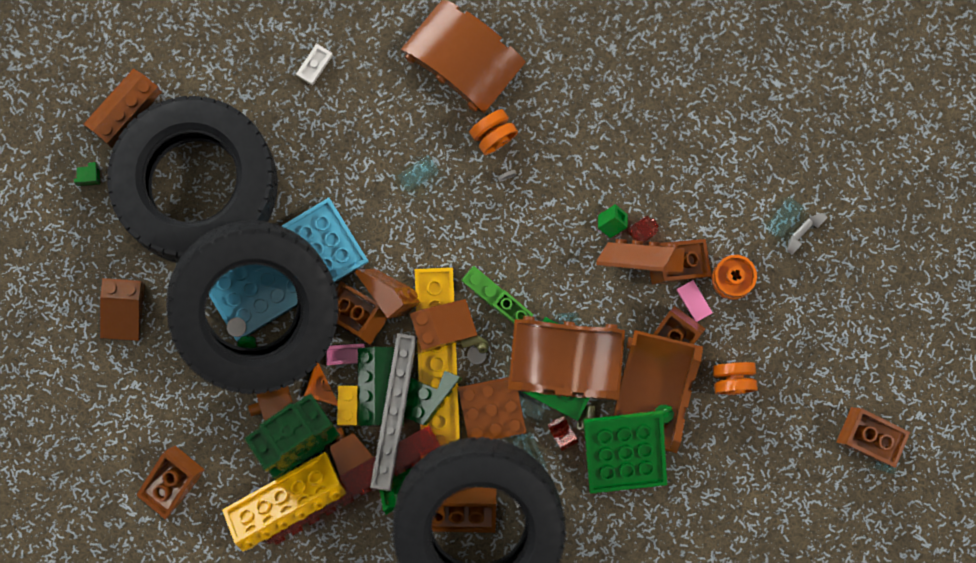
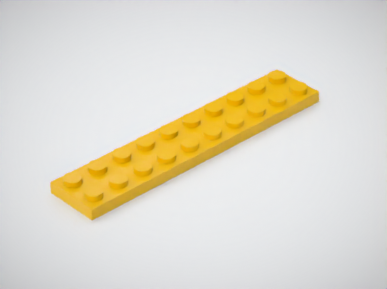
[415,268,460,459]

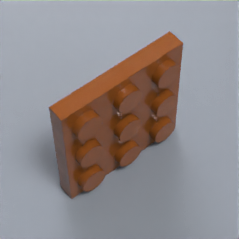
[458,377,527,439]

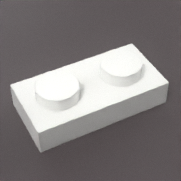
[296,43,333,86]

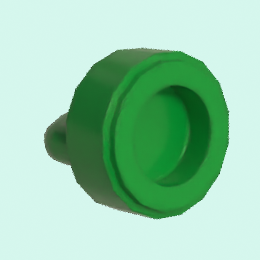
[237,336,256,348]
[655,405,674,425]

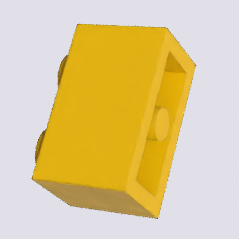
[337,386,358,427]

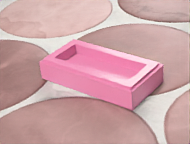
[676,280,712,322]
[326,344,365,366]

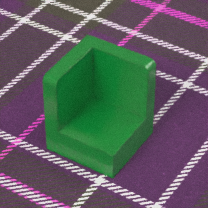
[74,162,100,186]
[598,204,628,238]

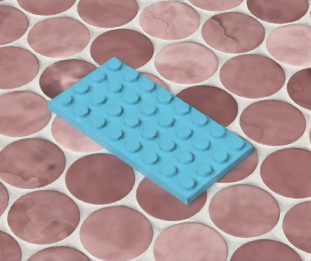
[209,197,369,341]

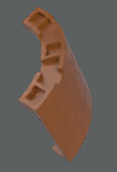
[401,0,526,113]
[508,316,625,400]
[613,330,703,453]

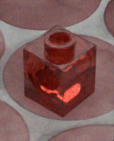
[627,215,659,242]

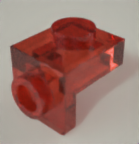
[548,416,579,451]

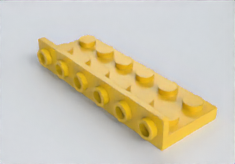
[222,452,346,551]

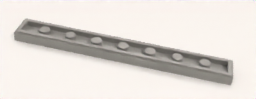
[370,333,417,491]

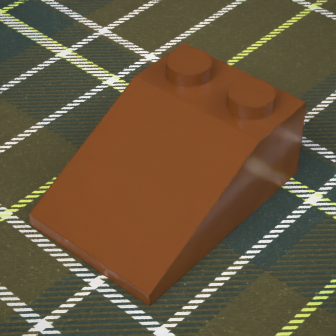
[650,239,712,285]
[355,268,420,318]
[100,278,145,341]
[336,282,388,345]
[410,299,478,353]
[653,306,706,344]
[836,407,910,468]
[136,446,205,520]

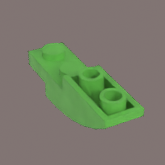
[461,266,534,324]

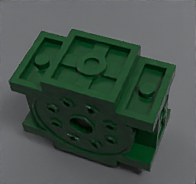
[244,393,340,480]

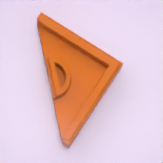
[304,363,338,407]

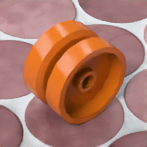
[469,109,518,155]
[712,255,757,300]
[712,362,758,395]

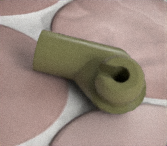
[461,335,489,353]
[576,406,596,432]

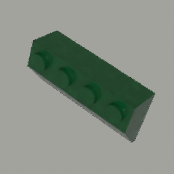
[358,347,404,427]

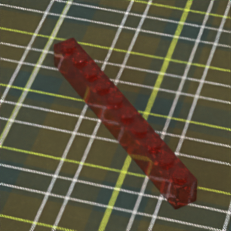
[266,425,442,545]

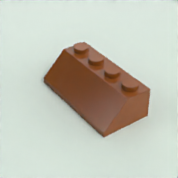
[83,68,162,148]
[596,239,685,272]
[432,487,496,533]

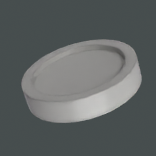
[498,170,517,182]
[227,317,247,337]
[467,346,487,364]

